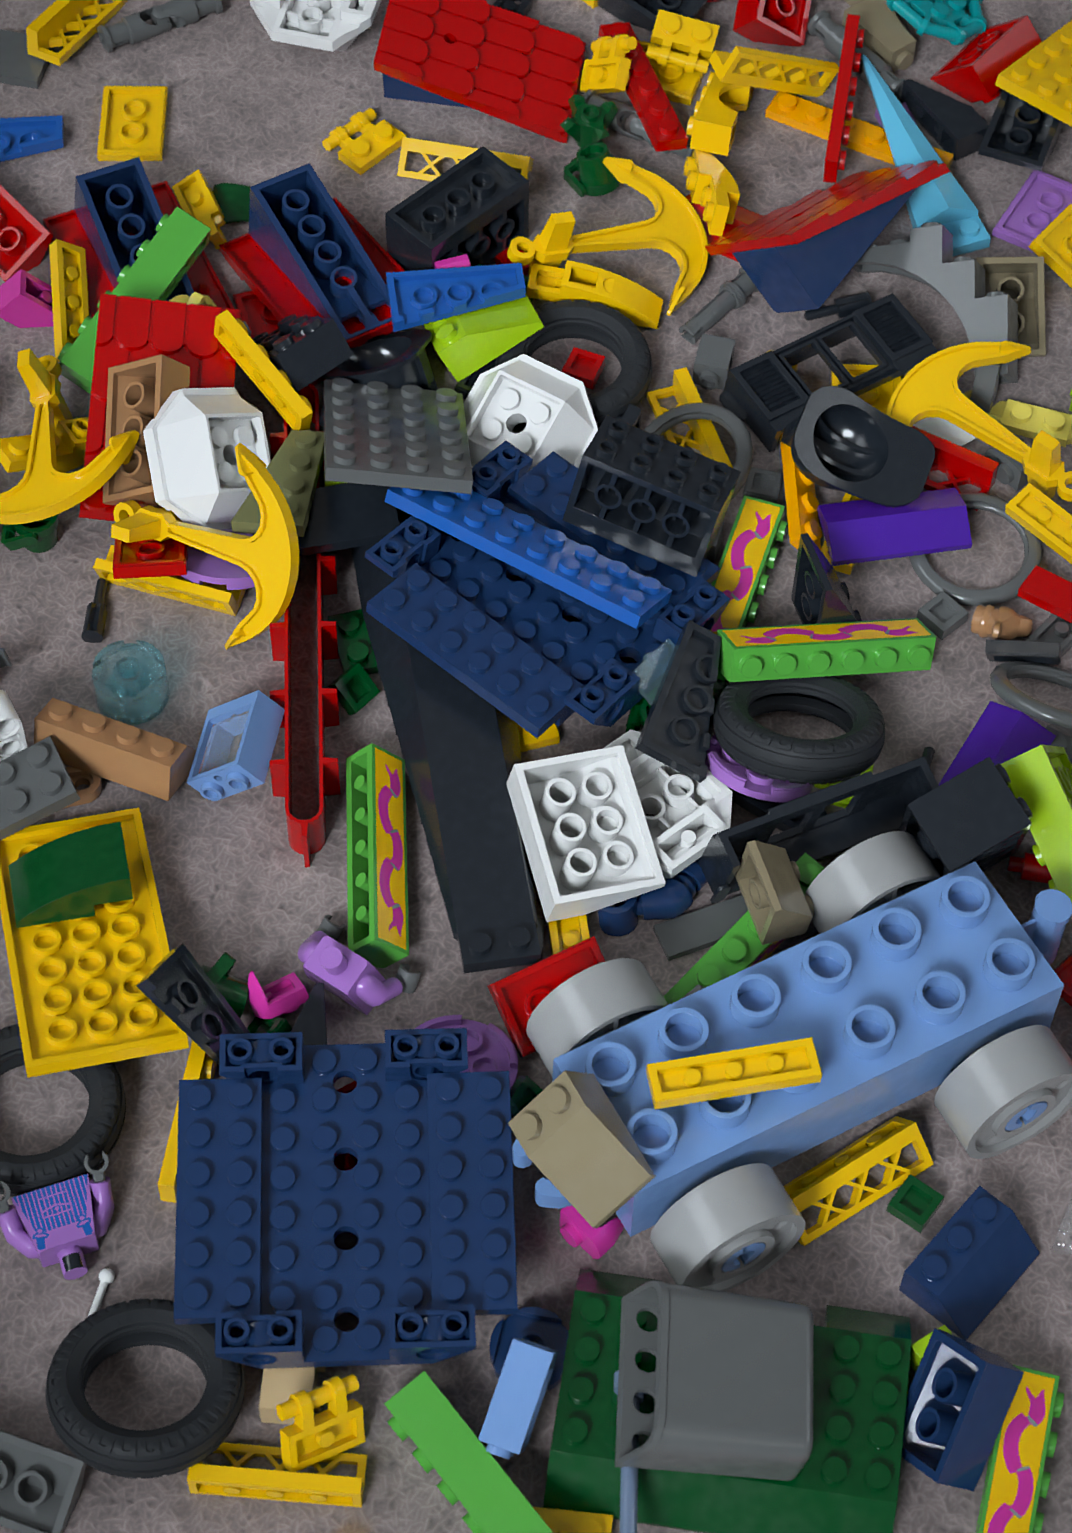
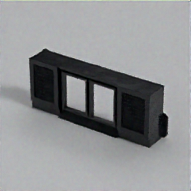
[719,293,938,452]
[698,756,939,904]

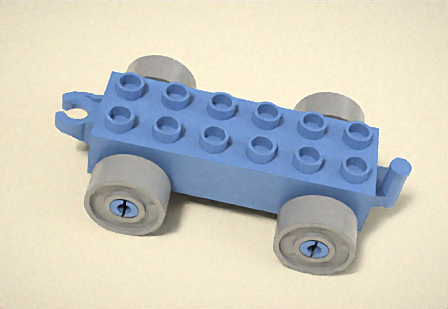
[512,831,1072,1292]

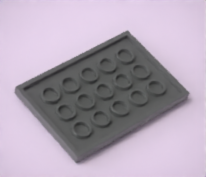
[323,378,473,494]

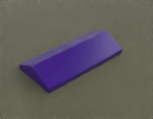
[817,488,972,566]
[939,701,1056,795]

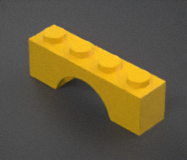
[686,71,754,156]

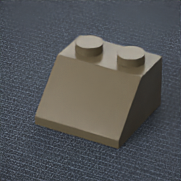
[735,840,814,945]

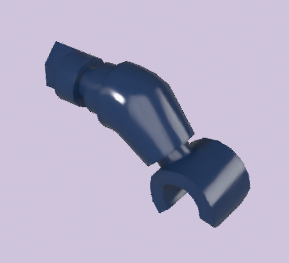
[598,857,707,936]

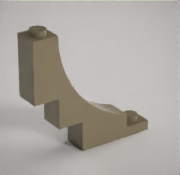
[842,0,917,73]

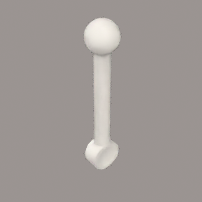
[88,1268,115,1316]

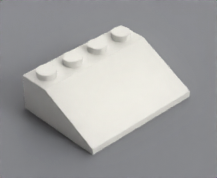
[506,745,666,922]

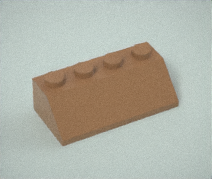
[103,354,190,508]
[34,698,196,801]

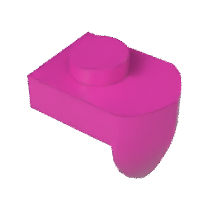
[248,970,309,1019]
[560,1206,624,1259]

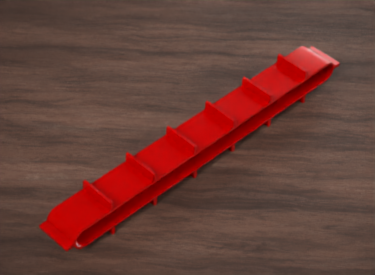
[270,384,341,867]

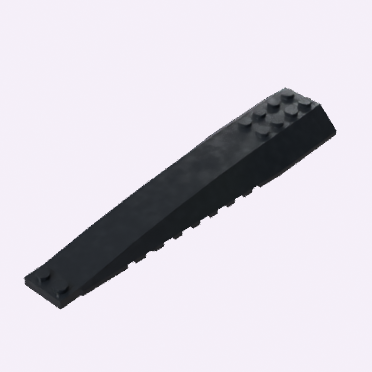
[351,508,541,974]

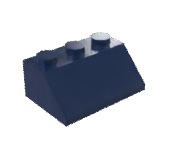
[899,1185,1040,1341]
[901,1328,1024,1492]

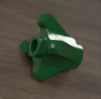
[560,94,618,148]

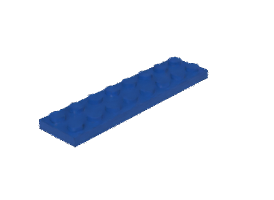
[385,487,673,629]

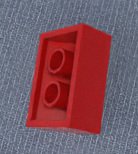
[733,0,811,47]
[930,15,1042,103]

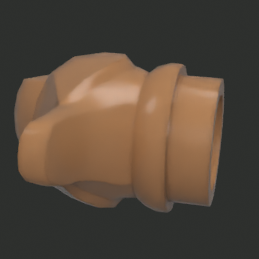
[971,605,1033,640]

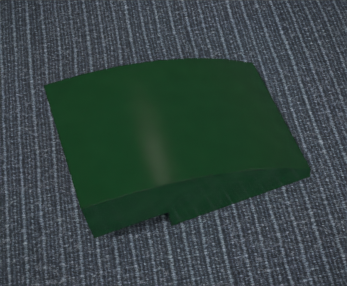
[8,822,133,928]

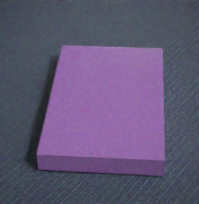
[992,170,1072,253]

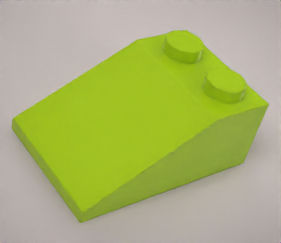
[423,294,544,382]

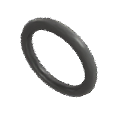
[644,402,753,500]
[909,492,1042,606]
[990,661,1072,729]

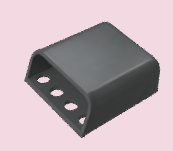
[615,1280,813,1481]

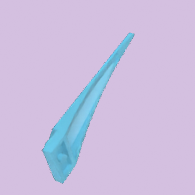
[862,54,991,256]

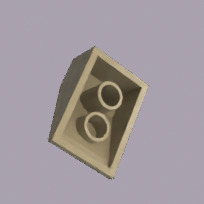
[976,256,1046,357]
[508,1070,656,1228]

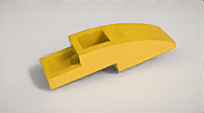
[683,150,740,236]
[526,260,663,329]
[0,417,89,473]

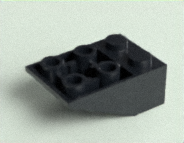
[252,314,354,392]

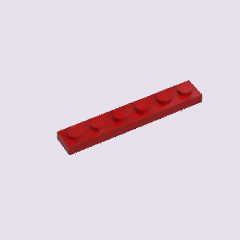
[823,14,865,183]
[598,22,688,152]

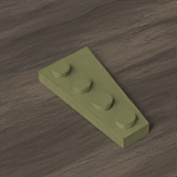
[231,430,324,537]

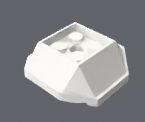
[250,0,382,52]
[464,354,599,471]
[143,387,271,531]
[604,730,733,879]

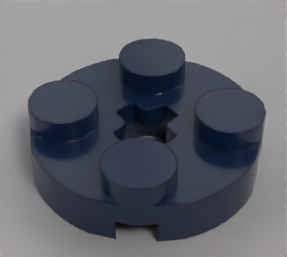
[489,1307,569,1390]

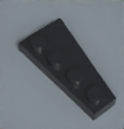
[635,620,722,783]
[136,943,250,1065]

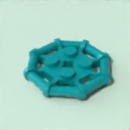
[886,0,987,45]

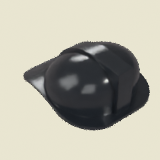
[320,329,438,391]
[780,386,935,507]

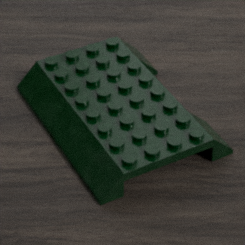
[543,1269,912,1533]

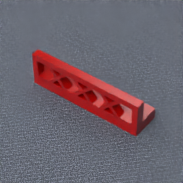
[912,426,999,511]

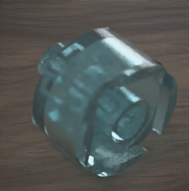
[92,640,170,727]

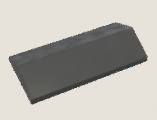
[0,1429,86,1533]

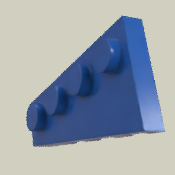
[0,115,64,162]
[386,263,526,332]

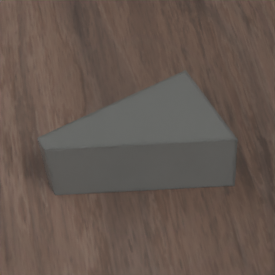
[970,364,1000,413]

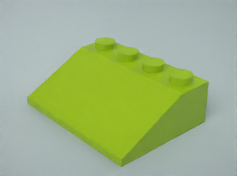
[1001,745,1072,902]

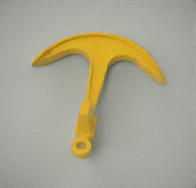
[507,157,708,316]
[886,341,1072,502]
[0,348,140,525]
[111,443,299,650]

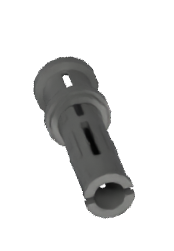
[679,267,759,344]

